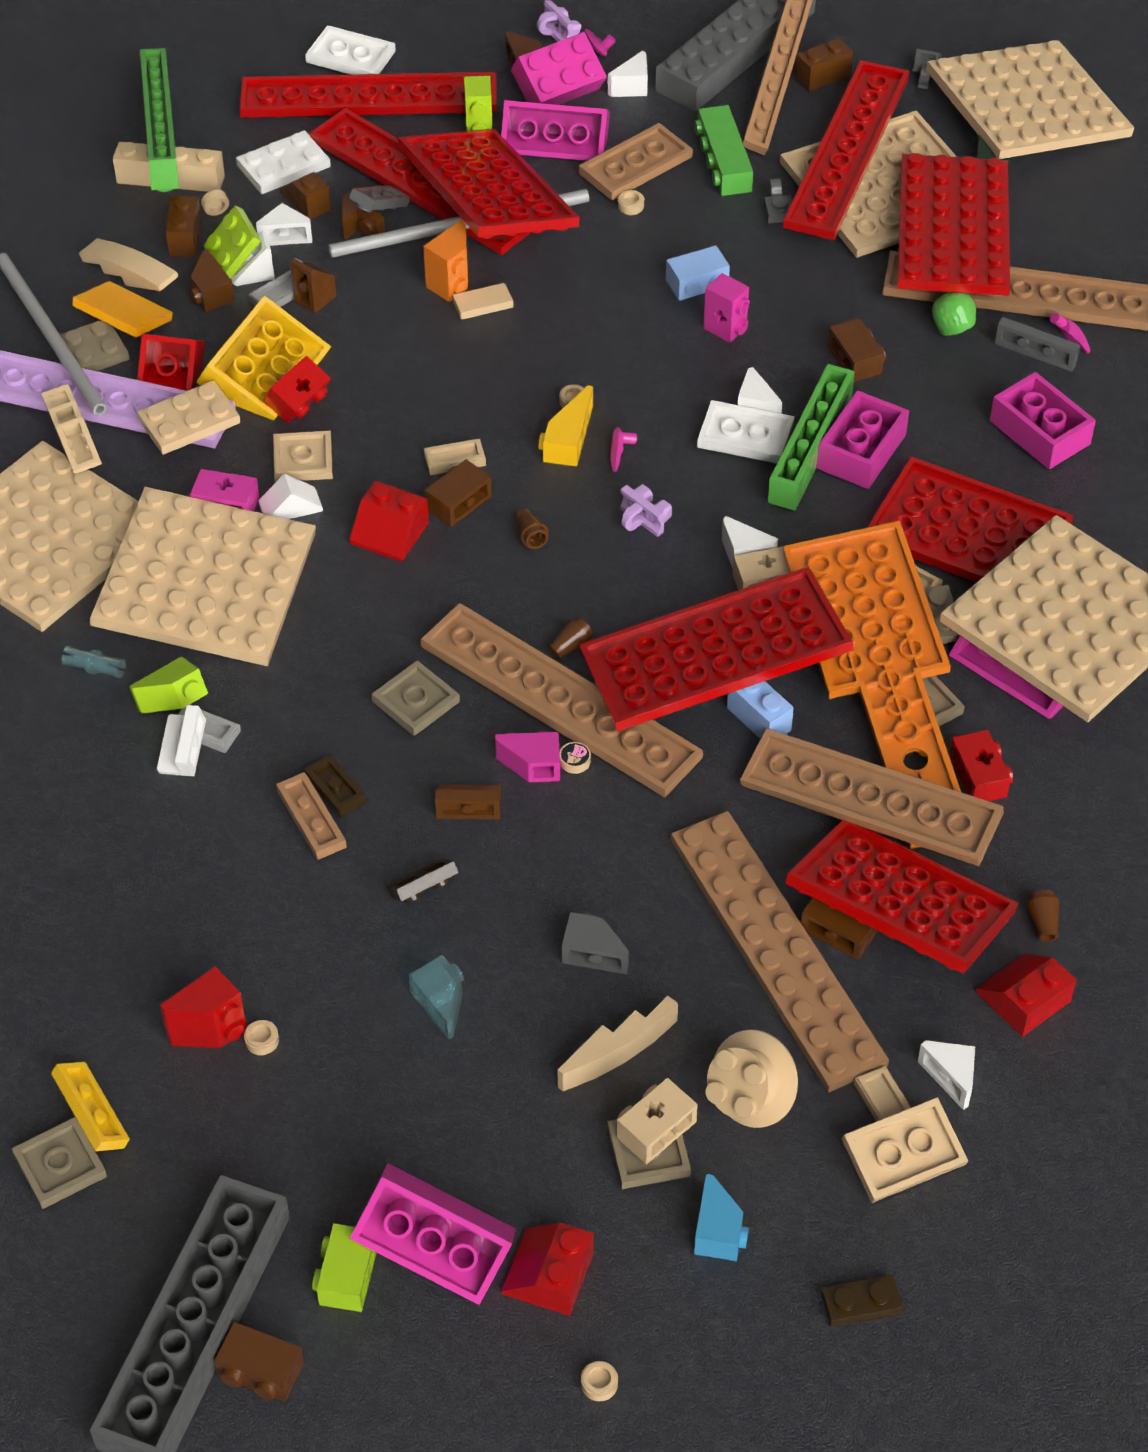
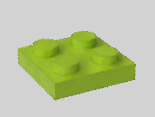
[203,205,261,279]

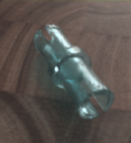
[62,646,126,678]

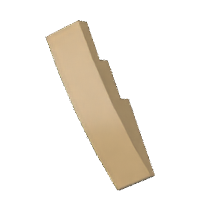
[79,238,178,291]
[41,384,102,474]
[558,996,678,1091]

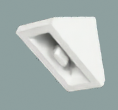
[608,51,648,97]
[256,203,312,246]
[231,231,274,286]
[738,367,782,414]
[258,474,323,519]
[722,516,778,568]
[918,1040,975,1110]

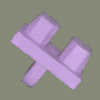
[537,0,581,42]
[620,484,672,537]

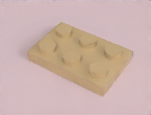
[137,380,240,455]
[841,1097,968,1203]

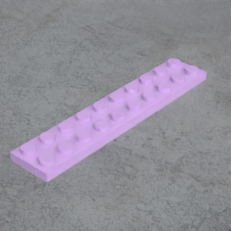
[0,350,236,448]

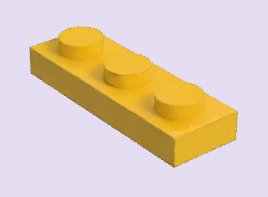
[51,1062,130,1152]

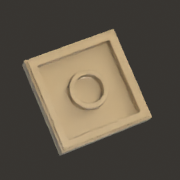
[273,430,333,482]

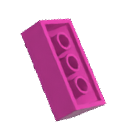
[501,100,610,161]
[949,635,1063,719]
[349,1163,516,1305]

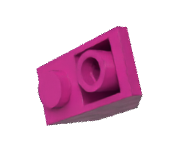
[495,731,560,782]

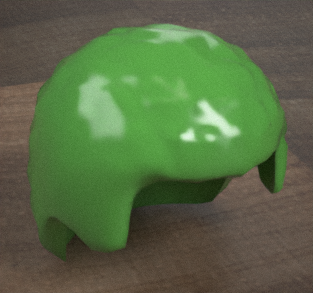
[932,292,976,336]

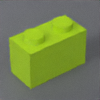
[464,76,492,131]
[312,1223,377,1312]

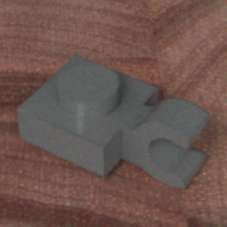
[913,49,941,89]
[764,178,792,223]

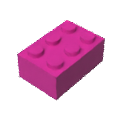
[511,32,607,105]
[990,372,1096,470]
[817,390,909,489]

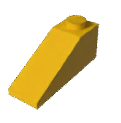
[539,385,593,467]

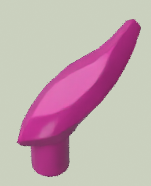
[585,29,616,56]
[1050,313,1090,354]
[610,427,637,472]

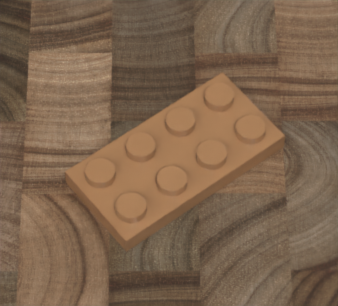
[579,123,693,200]

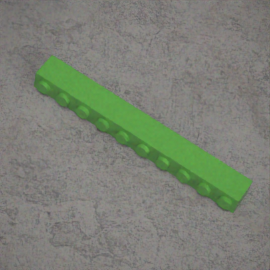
[140,48,179,192]

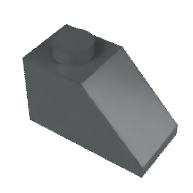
[562,912,629,975]

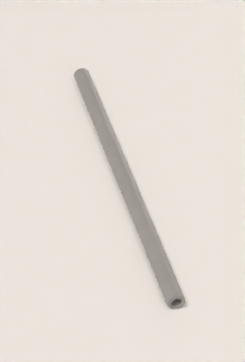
[328,189,589,258]
[0,253,107,416]

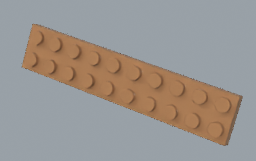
[883,251,1148,331]
[421,603,703,798]
[671,811,889,1093]

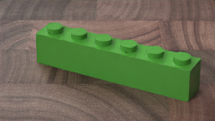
[768,364,855,511]

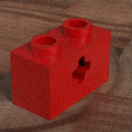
[263,356,331,424]
[949,730,1013,801]

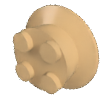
[705,1030,798,1128]

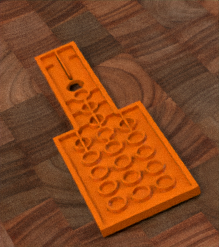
[783,521,961,849]

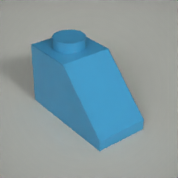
[694,1174,749,1261]

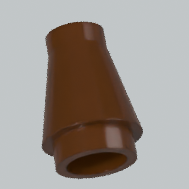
[515,509,549,549]
[548,617,594,660]
[1027,890,1060,942]

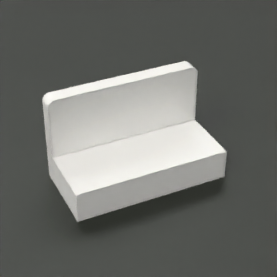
[157,705,206,776]

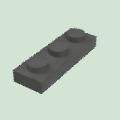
[349,185,410,212]
[995,317,1080,372]

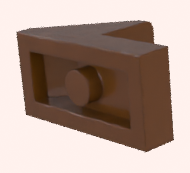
[342,193,385,240]

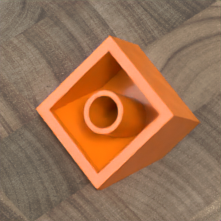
[423,219,468,302]

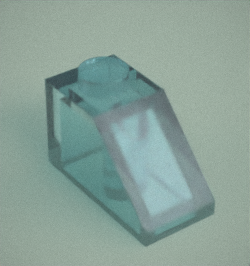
[409,955,464,1039]

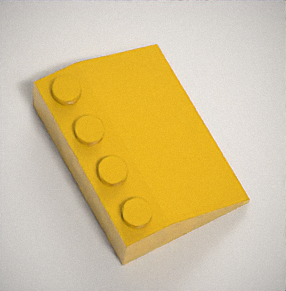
[197,295,331,421]

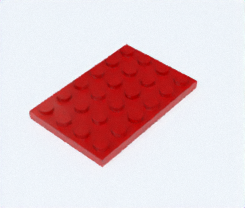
[867,456,1074,583]
[785,820,1019,974]

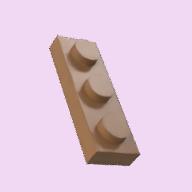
[276,772,347,860]

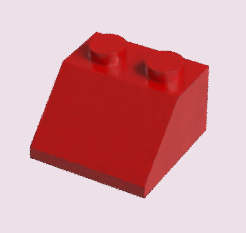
[137,334,205,391]
[349,481,429,562]
[975,953,1077,1037]
[160,966,247,1048]
[501,1222,594,1316]

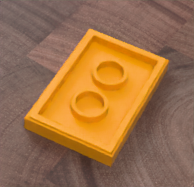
[72,281,173,337]

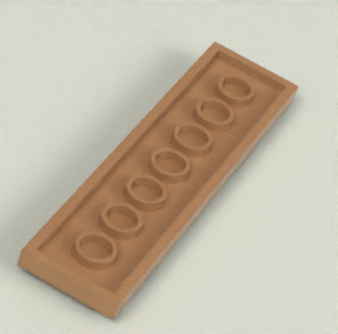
[740,728,1004,866]

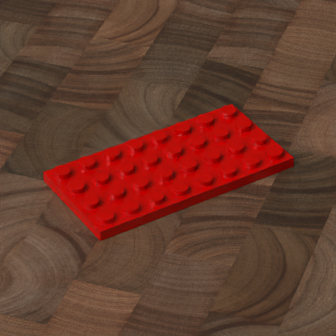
[398,129,580,239]
[897,153,1010,296]
[579,566,854,732]

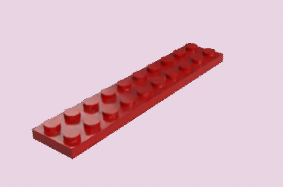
[783,60,910,240]
[240,72,497,118]
[309,108,531,256]

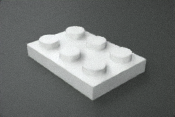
[305,25,396,75]
[236,130,331,194]
[697,400,795,463]

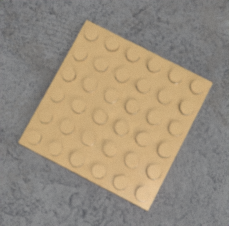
[926,40,1134,159]
[780,111,956,258]
[0,441,139,632]
[90,487,316,666]
[940,515,1148,722]

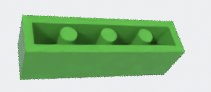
[694,105,753,196]

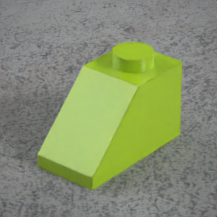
[129,656,208,713]

